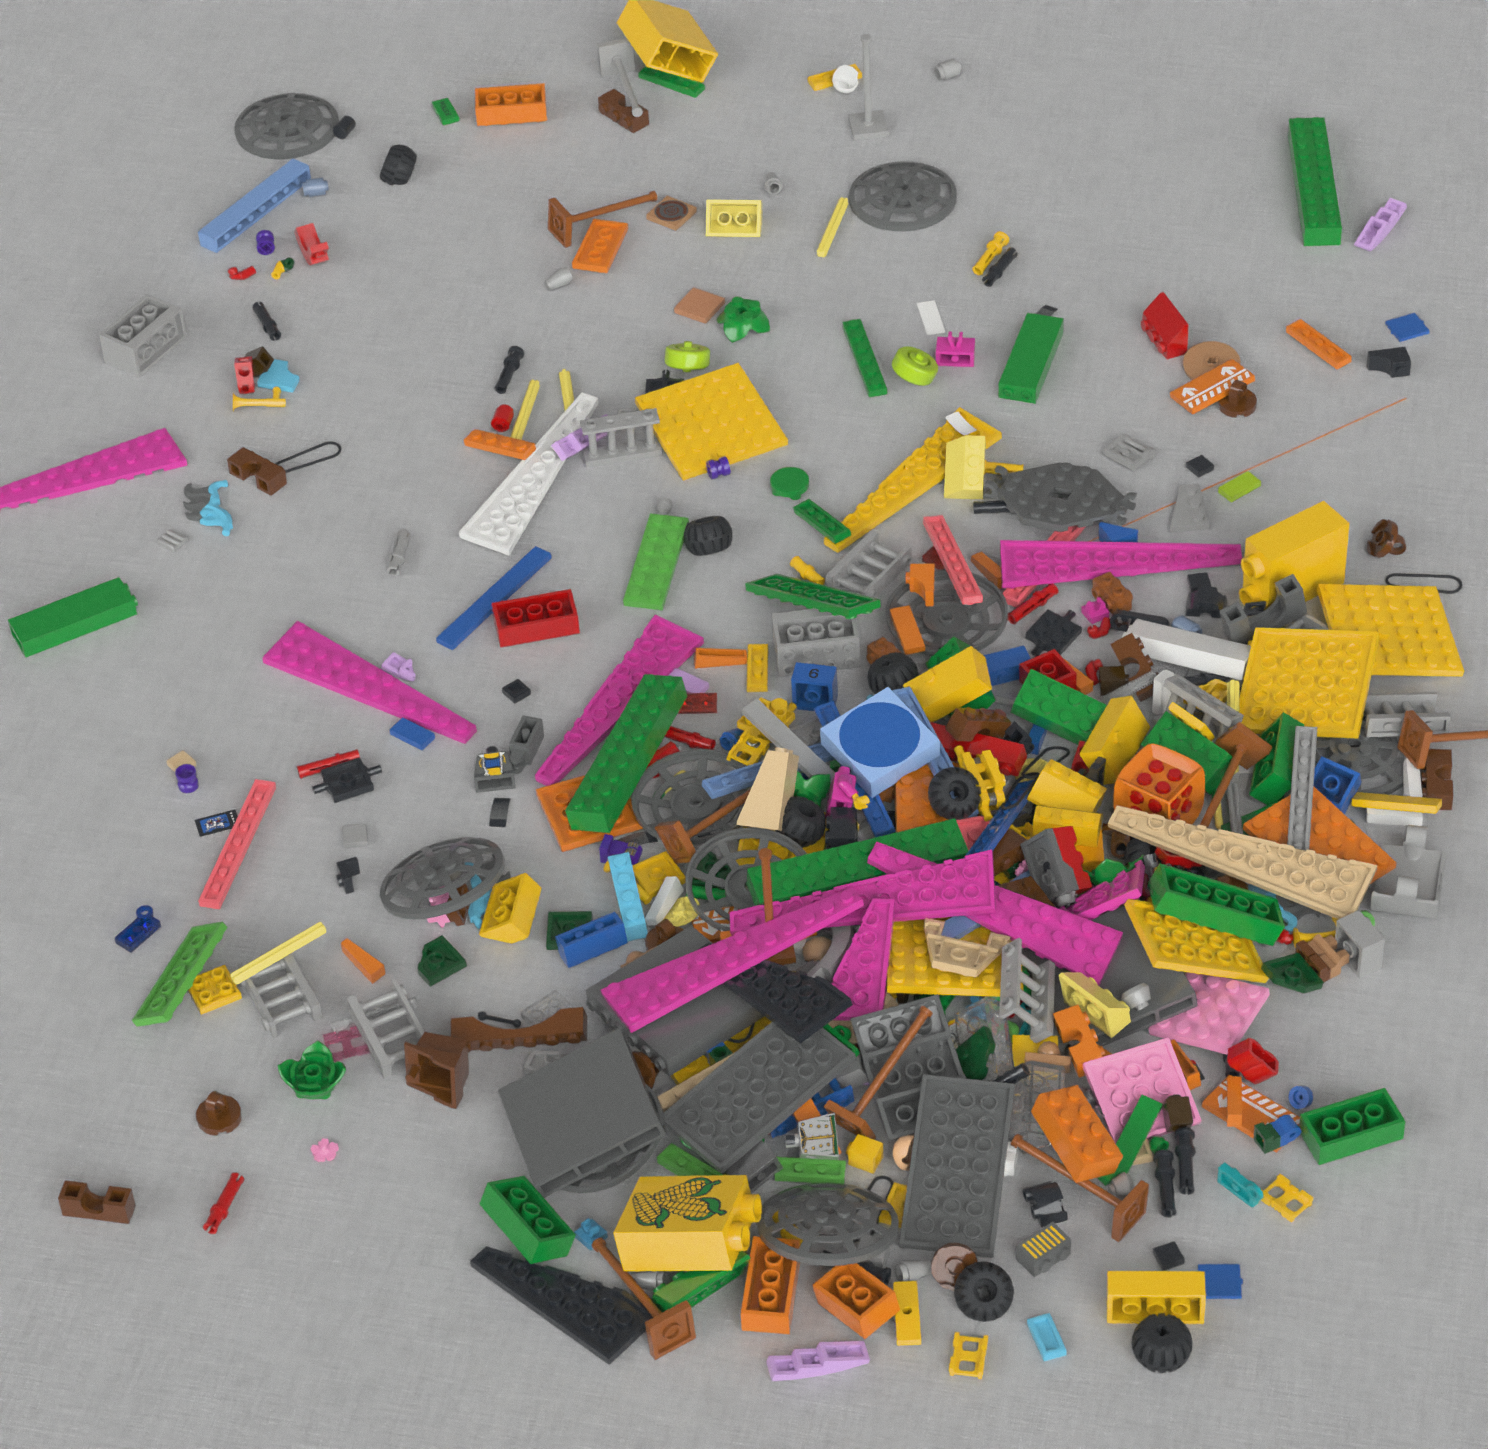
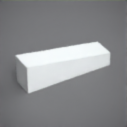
[1403,758,1422,797]
[1365,808,1423,826]
[645,876,684,926]

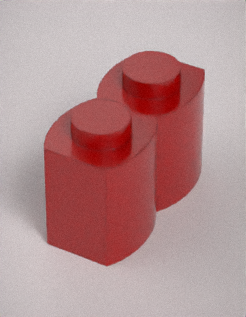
[1227,1038,1279,1085]

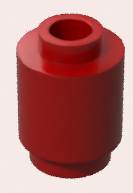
[491,404,514,432]

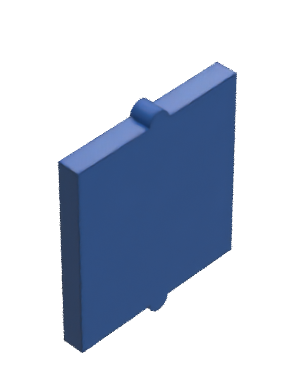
[1385,313,1430,342]
[1198,1264,1243,1299]

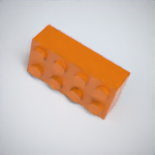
[475,83,547,126]
[1031,1085,1123,1183]
[741,1236,801,1334]

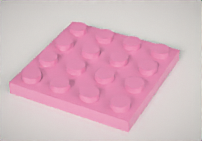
[1148,972,1270,1055]
[1083,1037,1202,1144]

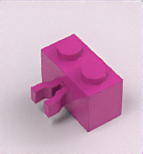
[936,331,975,367]

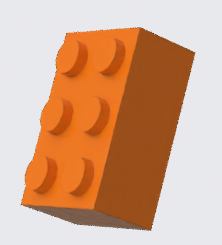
[812,1263,900,1339]

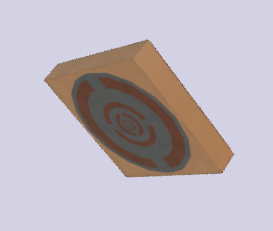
[646,196,697,231]

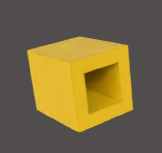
[846,1134,884,1174]

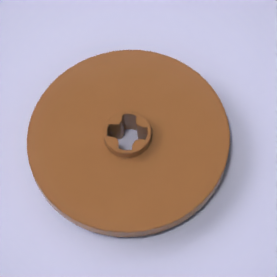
[1183,341,1241,380]

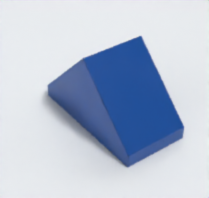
[1099,522,1138,542]

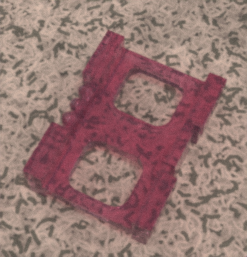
[323,1026,370,1062]

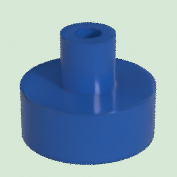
[1289,1085,1313,1109]

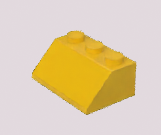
[1027,759,1107,812]
[1033,805,1104,847]
[479,872,542,944]

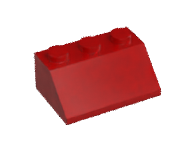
[1141,292,1189,360]

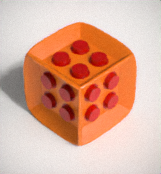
[1113,744,1205,825]

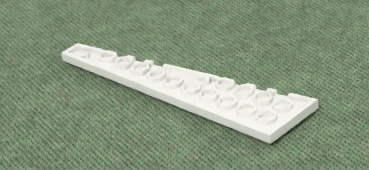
[459,393,599,556]

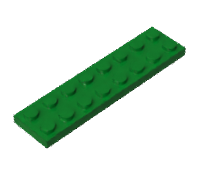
[745,573,881,619]

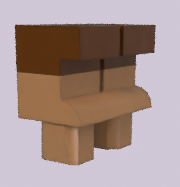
[1295,934,1350,982]

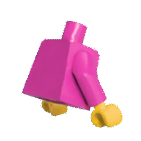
[825,766,870,829]

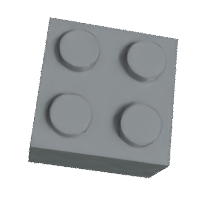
[1334,910,1385,979]

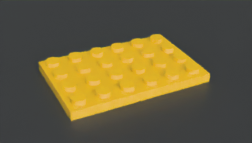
[1124,899,1269,983]

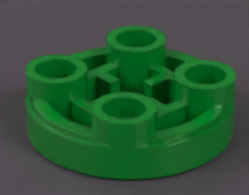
[770,467,809,500]

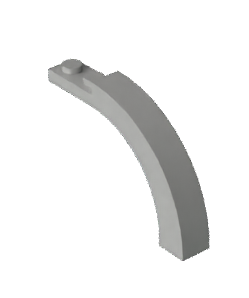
[807,926,855,984]

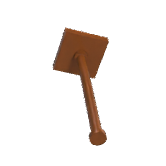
[548,191,658,248]
[1397,710,1488,769]
[1200,722,1272,828]
[654,789,751,864]
[758,848,796,965]
[824,1006,933,1140]
[1011,1134,1149,1242]
[592,1238,696,1360]

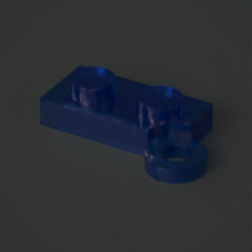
[114,905,161,953]

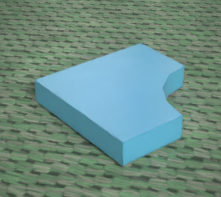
[257,359,300,393]

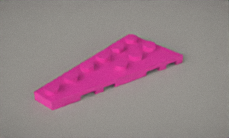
[1058,860,1145,920]

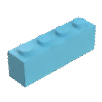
[608,852,648,942]

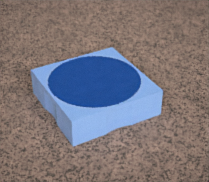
[820,687,940,798]

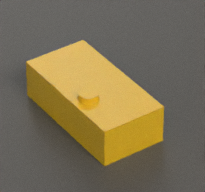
[903,646,992,723]
[1080,696,1150,785]
[1106,1271,1206,1324]

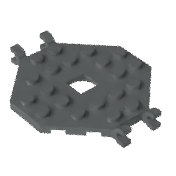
[984,462,1137,532]

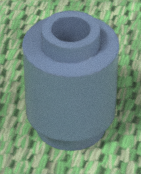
[302,177,329,197]
[1171,615,1202,634]

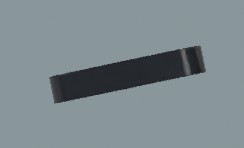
[1110,610,1170,632]

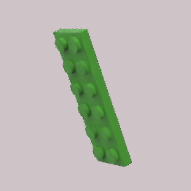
[623,513,689,610]
[132,921,228,1027]

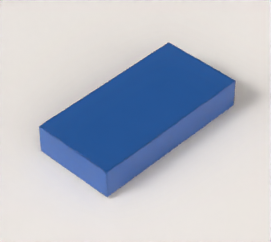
[389,717,435,751]

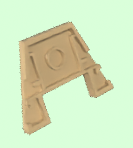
[924,918,1010,977]

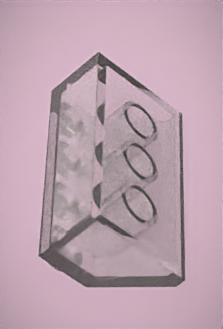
[954,996,1014,1081]
[1009,1060,1065,1154]

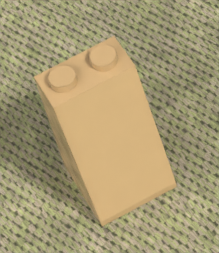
[737,747,799,831]

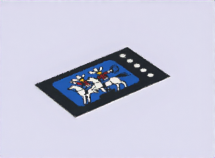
[194,809,238,837]

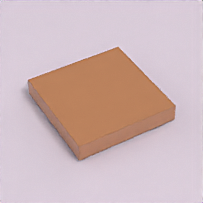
[674,287,725,324]

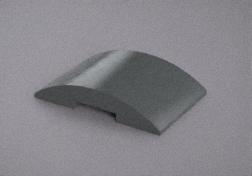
[851,994,966,1142]

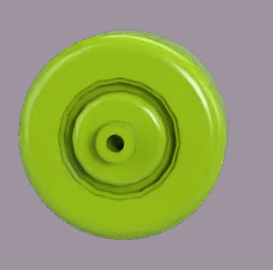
[665,341,710,372]
[892,346,938,386]

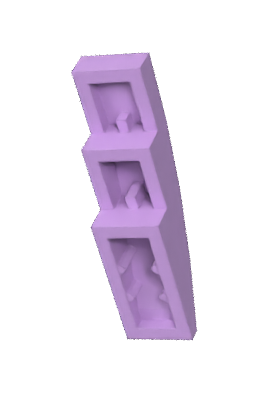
[1354,198,1407,251]
[551,414,616,461]
[766,1341,870,1381]

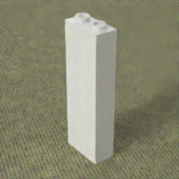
[1122,619,1251,680]

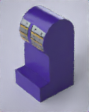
[599,834,643,865]

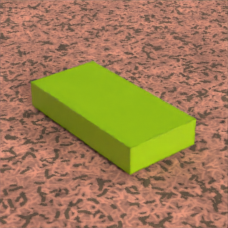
[1218,471,1261,502]

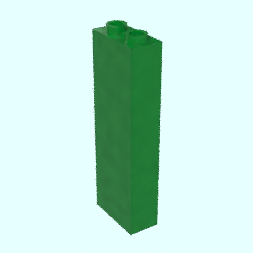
[999,313,1064,404]
[8,577,138,658]

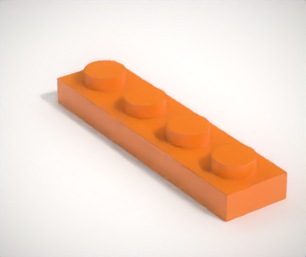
[1286,319,1352,370]
[464,429,536,460]

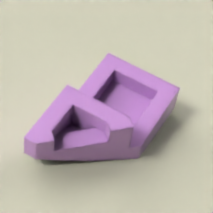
[381,652,416,681]

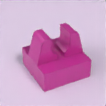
[1081,597,1109,624]

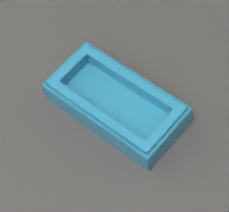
[1027,1313,1067,1361]

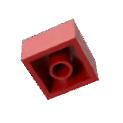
[1019,649,1077,689]

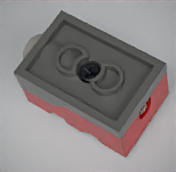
[1021,826,1092,907]

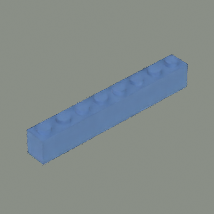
[198,159,311,253]

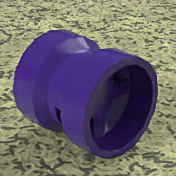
[256,230,275,255]
[706,456,731,480]
[175,764,199,793]

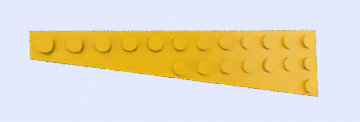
[824,407,1002,553]

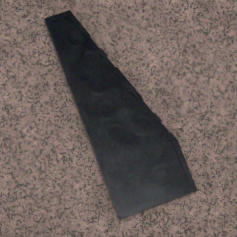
[698,942,853,1044]
[470,1246,654,1365]

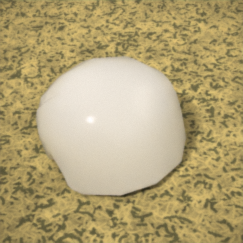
[832,65,859,93]

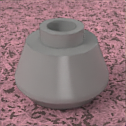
[1121,983,1151,1011]
[1108,1172,1134,1200]

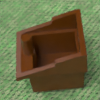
[404,1032,469,1109]

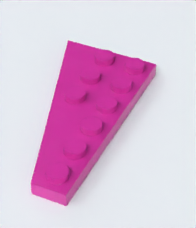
[832,898,896,1021]

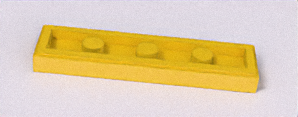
[1352,792,1442,814]

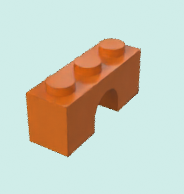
[1053,1004,1106,1078]

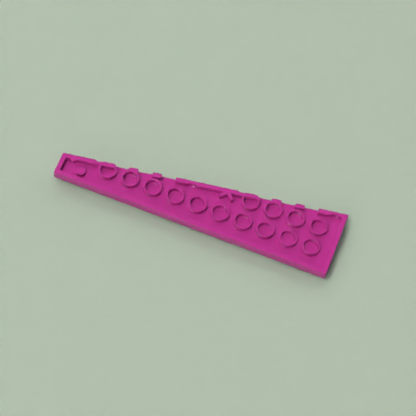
[0,428,188,511]
[1000,540,1242,589]
[535,614,704,786]
[262,620,477,744]
[868,842,1123,986]
[730,849,996,936]
[600,887,864,1033]

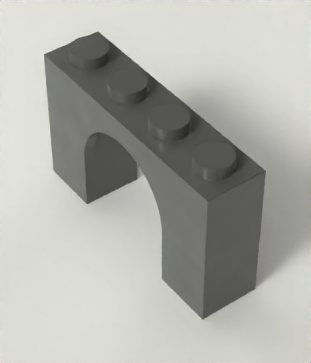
[1220,574,1308,645]

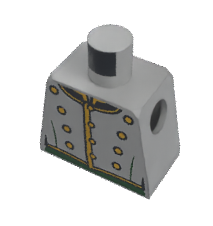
[784,1113,839,1160]

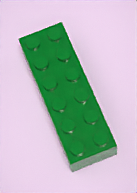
[1148,864,1285,946]

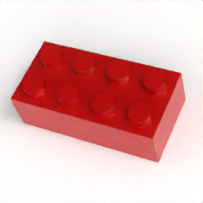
[491,589,580,648]

